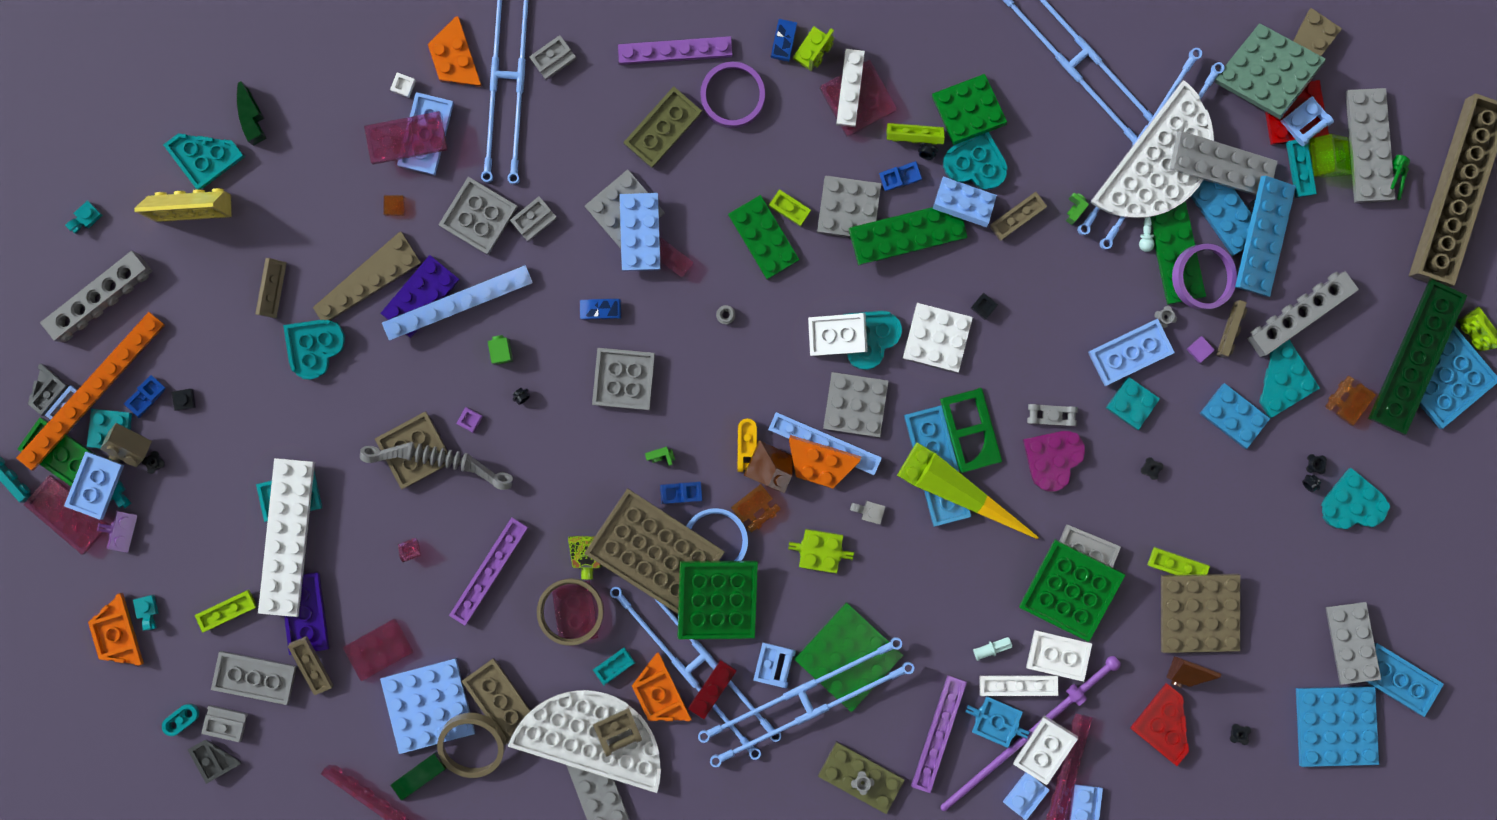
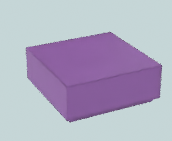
[1186,336,1214,363]
[456,407,483,433]

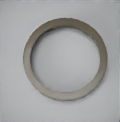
[537,578,604,646]
[437,713,506,778]

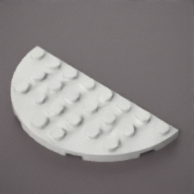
[1090,80,1214,218]
[508,690,661,793]

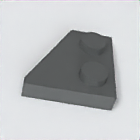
[28,363,69,417]
[188,739,242,784]

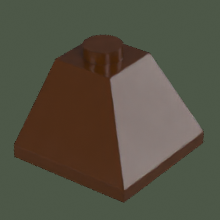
[744,440,792,493]
[1166,656,1221,688]

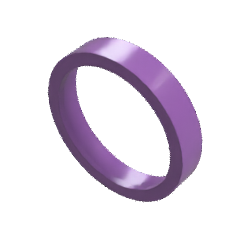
[701,62,765,128]
[1172,244,1237,310]

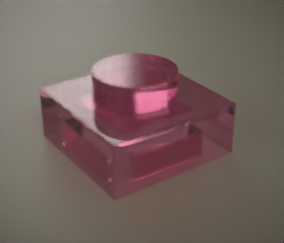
[398,538,421,562]

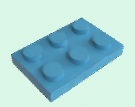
[1199,383,1270,449]

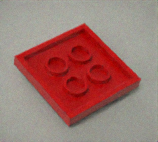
[1265,80,1329,145]

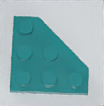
[163,133,245,190]
[1259,339,1320,418]

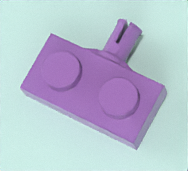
[97,510,137,553]

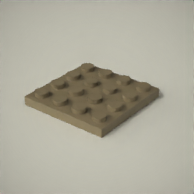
[1161,574,1240,653]

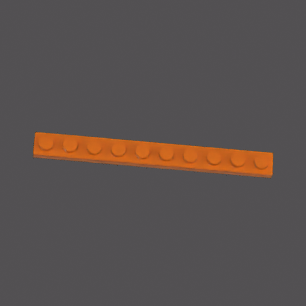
[16,312,165,471]

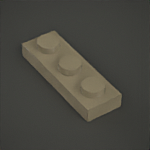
[989,192,1047,241]
[255,258,287,318]
[1216,300,1247,358]
[288,636,333,695]

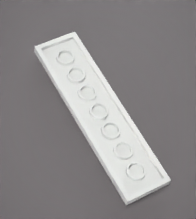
[258,458,315,617]

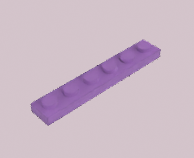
[618,36,732,65]
[449,517,529,626]
[911,675,967,793]

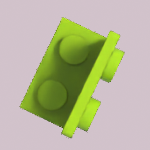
[793,26,835,71]
[1458,307,1497,351]

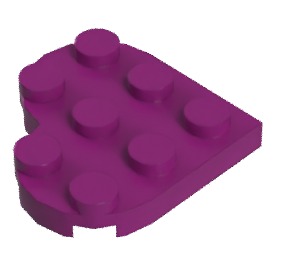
[1023,431,1085,492]

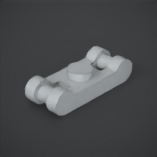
[1027,404,1078,427]

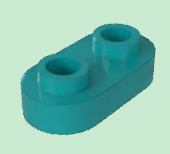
[162,704,199,736]

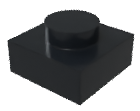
[971,293,998,320]
[172,389,196,411]

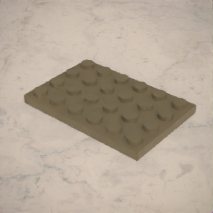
[584,488,725,614]

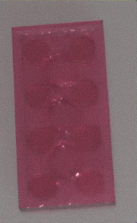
[364,111,448,165]
[24,475,110,555]

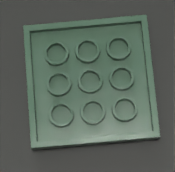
[1214,23,1326,119]

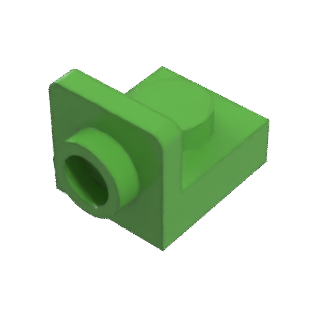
[1066,193,1089,225]
[645,447,675,466]

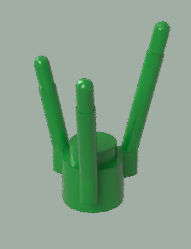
[1390,155,1410,200]

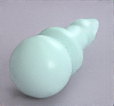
[1139,217,1155,252]

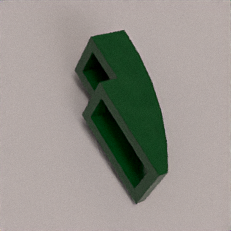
[237,81,267,146]
[390,751,447,801]

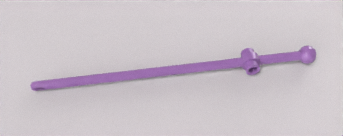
[941,656,1121,811]

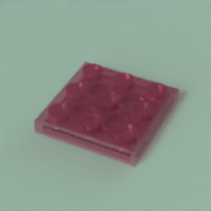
[820,60,897,137]

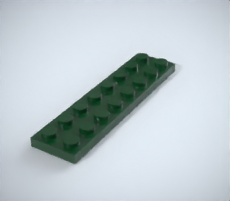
[1368,279,1467,435]

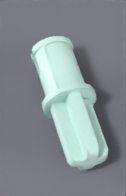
[973,637,1012,661]

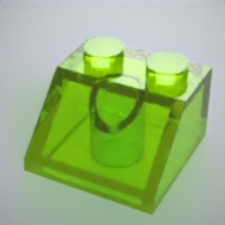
[1309,134,1352,178]

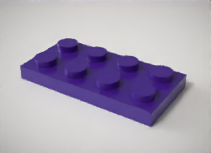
[381,255,460,338]
[284,572,329,655]

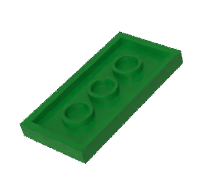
[728,195,799,280]
[18,417,95,487]

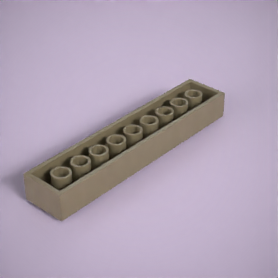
[1409,93,1497,287]

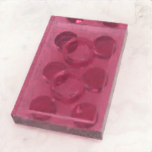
[552,580,598,639]
[343,619,413,681]

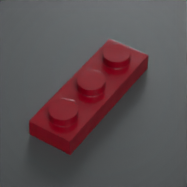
[688,660,737,719]

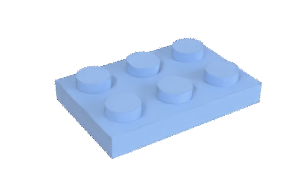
[932,176,997,228]
[64,452,124,520]

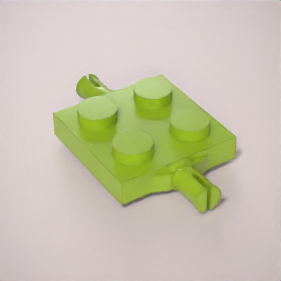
[788,529,854,573]

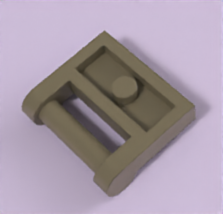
[592,708,642,757]

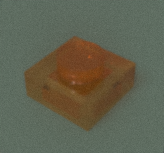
[384,195,404,216]

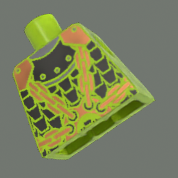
[568,536,602,580]

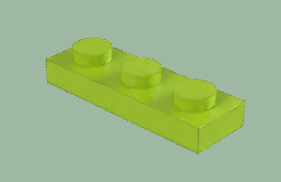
[886,123,945,145]
[1147,547,1210,575]
[194,590,257,633]

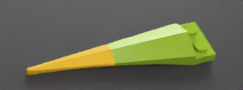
[897,442,1038,539]

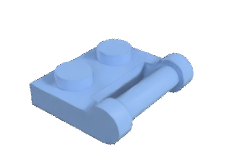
[1281,96,1334,146]
[753,642,796,688]

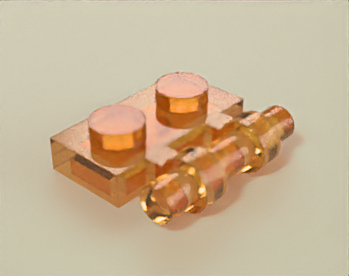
[1325,376,1376,426]
[731,484,781,533]

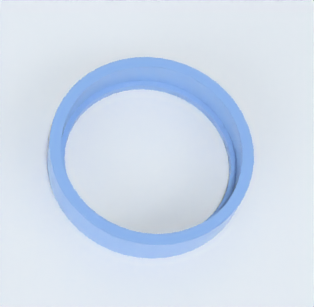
[687,508,748,561]

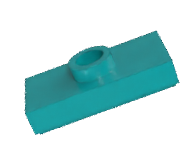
[593,647,636,686]

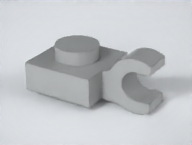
[850,501,885,525]

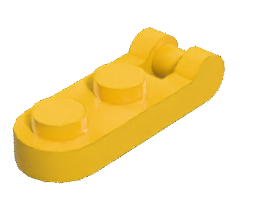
[737,418,757,472]

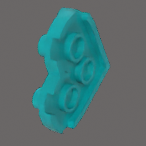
[943,132,1007,190]
[843,311,902,370]
[283,320,345,379]
[1321,468,1390,529]

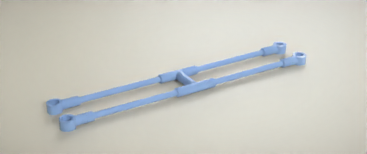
[481,0,529,185]
[1003,0,1153,146]
[1077,48,1224,250]
[610,587,781,760]
[698,637,914,767]

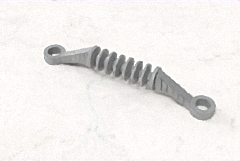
[360,442,513,490]

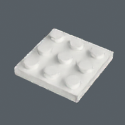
[902,303,973,373]

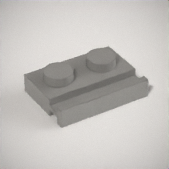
[529,35,577,80]
[510,196,557,242]
[201,705,248,742]

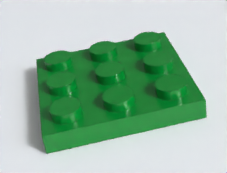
[932,74,1007,145]

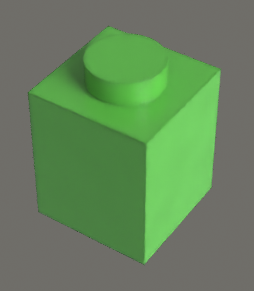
[488,335,513,365]

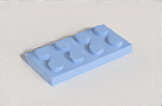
[397,92,454,176]
[620,193,661,271]
[1088,319,1175,386]

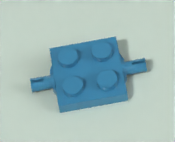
[965,696,1030,748]

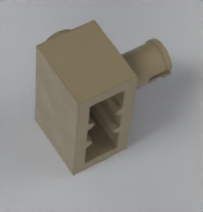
[100,423,152,467]

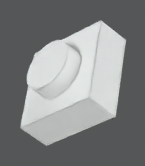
[390,72,416,98]

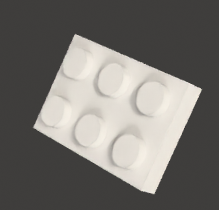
[808,313,867,356]
[1026,630,1092,682]
[1013,715,1078,785]

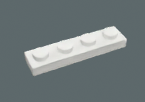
[836,49,865,127]
[979,675,1058,696]

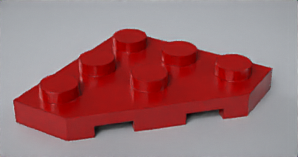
[1130,683,1189,766]

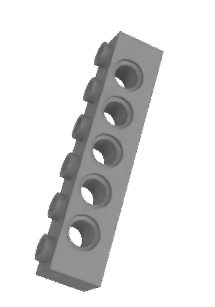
[40,251,152,342]
[1247,271,1359,357]

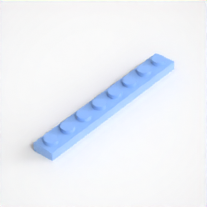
[382,265,533,341]

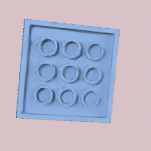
[380,658,475,754]

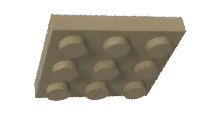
[375,411,448,490]

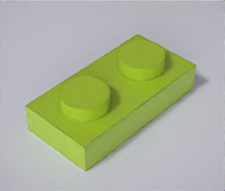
[769,189,811,227]

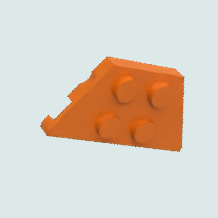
[428,16,482,87]
[789,435,861,488]
[88,593,144,666]
[632,652,691,721]

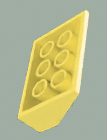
[134,188,232,222]

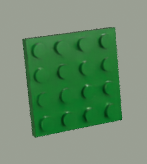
[1019,539,1125,642]
[677,561,758,640]
[794,602,903,712]

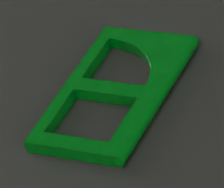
[940,388,1003,473]

